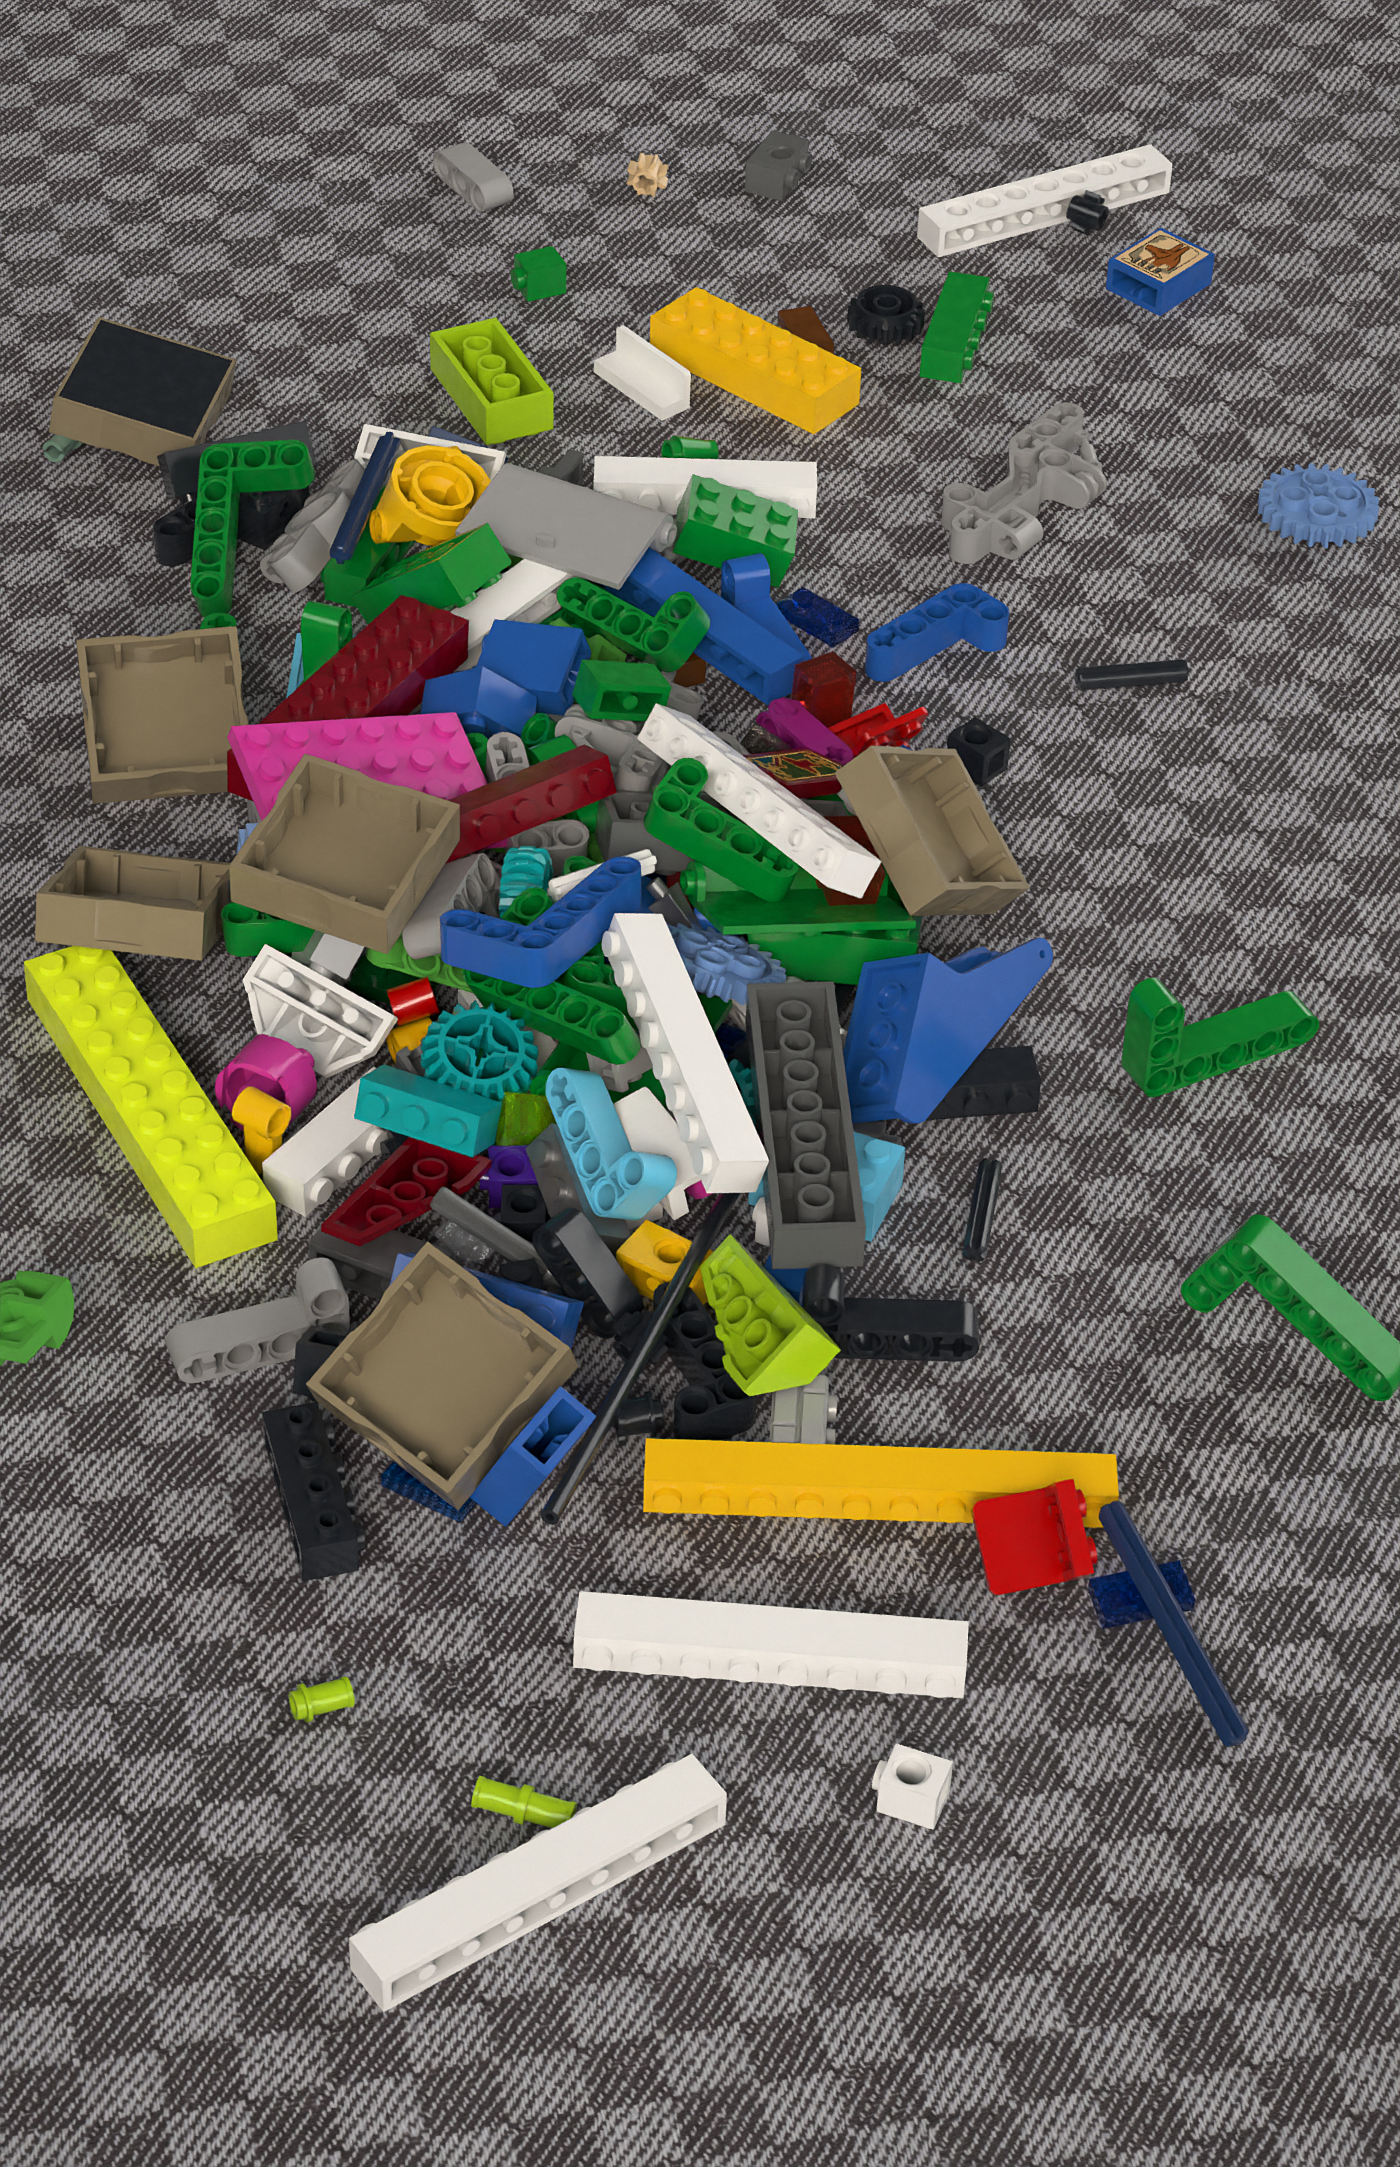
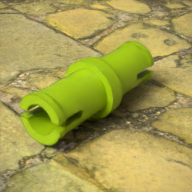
[471,1776,577,1828]

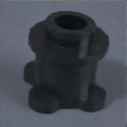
[613,1391,664,1446]

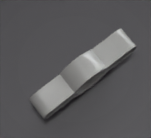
[260,459,365,593]

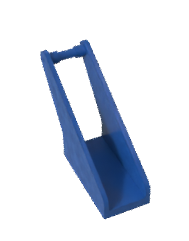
[843,938,1053,1124]

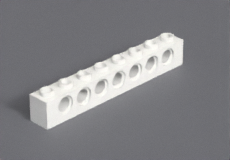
[917,144,1172,257]
[637,703,882,898]

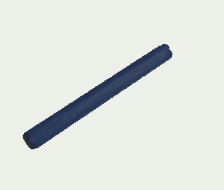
[329,432,400,564]
[1099,1501,1249,1748]

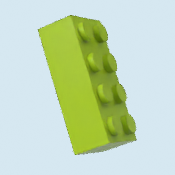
[430,317,554,445]

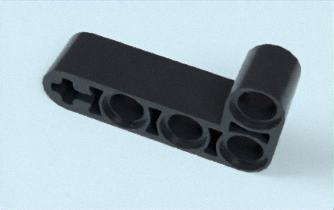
[802,1265,979,1362]
[653,1281,757,1441]

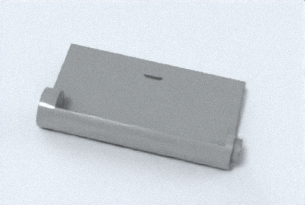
[455,463,677,590]

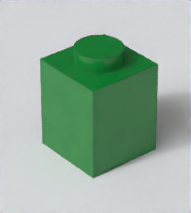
[510,246,566,302]

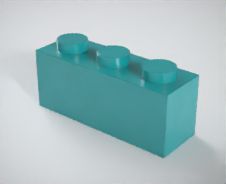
[354,1064,502,1158]

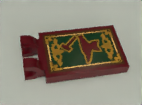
[742,748,844,799]

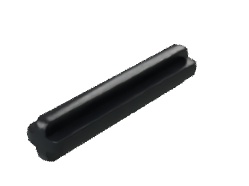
[1075,659,1189,691]
[963,1158,1002,1262]

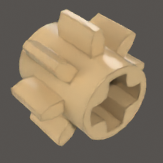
[627,153,669,197]

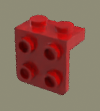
[828,703,929,759]
[971,1479,1097,1596]

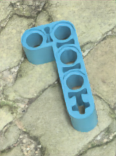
[545,1068,677,1221]

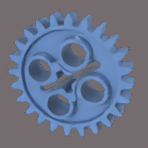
[1258,463,1379,548]
[667,923,787,1005]

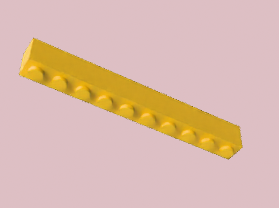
[643,1438,1119,1528]

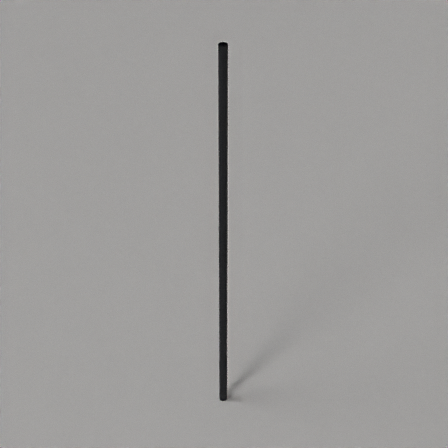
[541,983,855,1525]

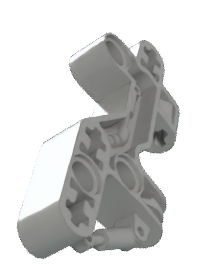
[941,402,1107,564]
[555,662,703,792]

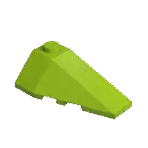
[700,1234,841,1397]

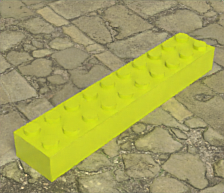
[24,946,278,1268]

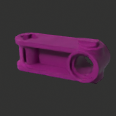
[756,697,854,765]

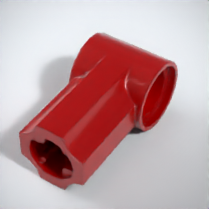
[387,976,440,1026]

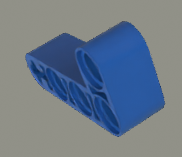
[721,553,815,685]
[865,583,1009,682]

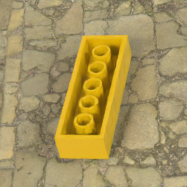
[650,287,861,434]

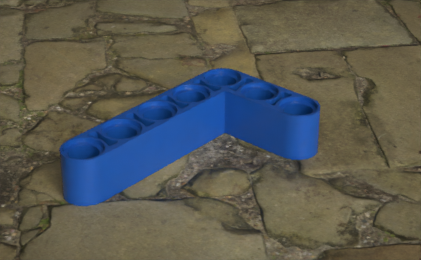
[440,856,641,988]

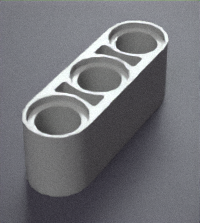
[433,142,514,212]

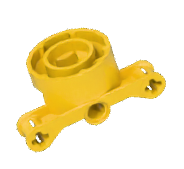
[369,445,509,568]

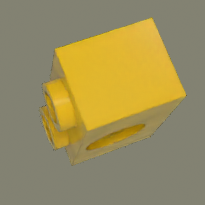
[616,1220,713,1305]

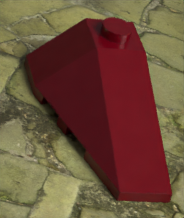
[321,1137,492,1247]

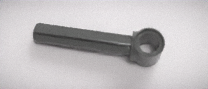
[430,1187,567,1297]

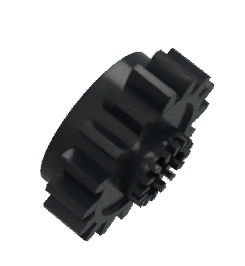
[847,285,925,345]

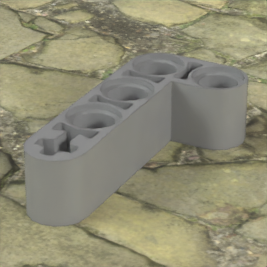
[485,732,589,877]
[402,853,500,960]
[165,1257,350,1383]

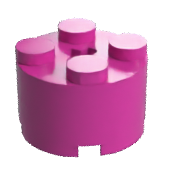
[215,1034,317,1131]

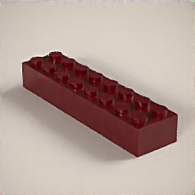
[227,595,469,802]

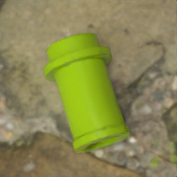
[289,1676,355,1723]

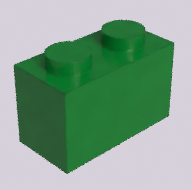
[572,660,672,722]

